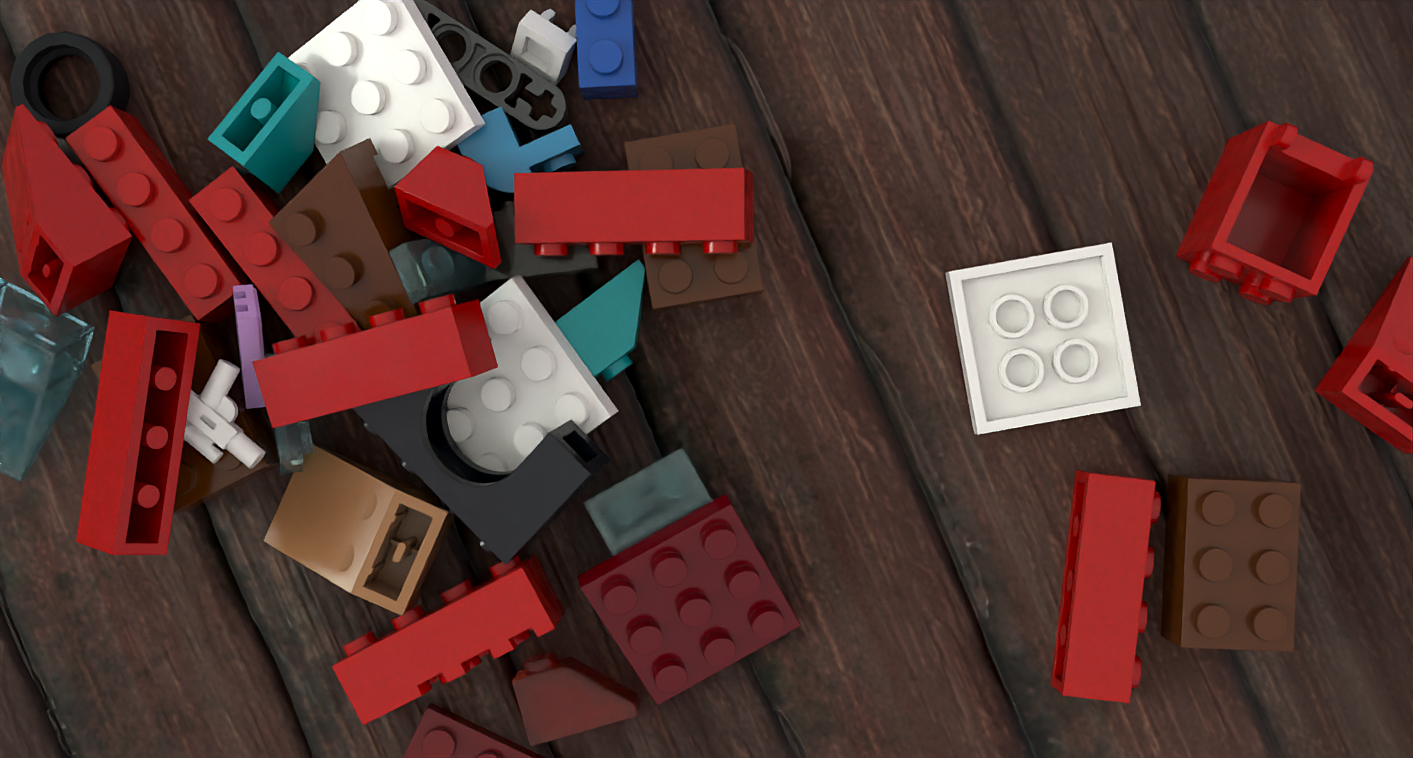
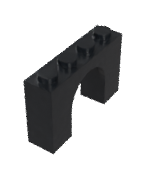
[352,314,611,565]

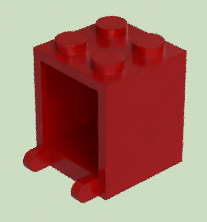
[1175,121,1374,306]

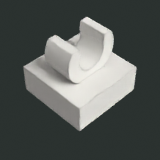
[510,9,577,85]

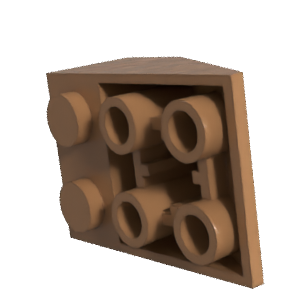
[264,441,455,616]

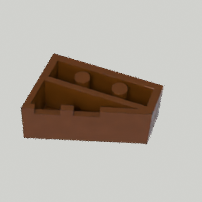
[268,138,445,330]

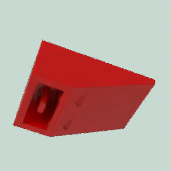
[2,104,132,317]
[1314,257,1413,454]

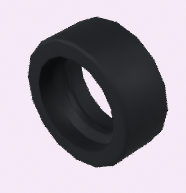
[10,31,130,140]

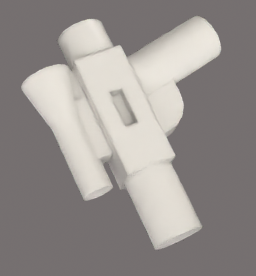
[184,359,266,469]

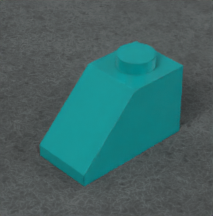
[208,52,321,194]
[555,259,647,382]

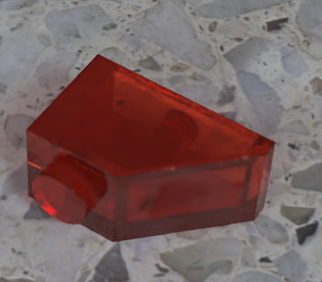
[512,653,640,746]

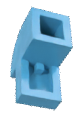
[457,107,584,199]

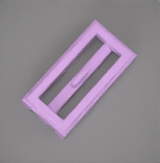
[232,284,266,409]

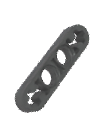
[413,0,568,134]

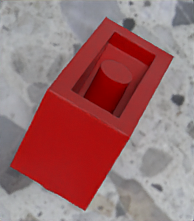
[394,146,501,269]

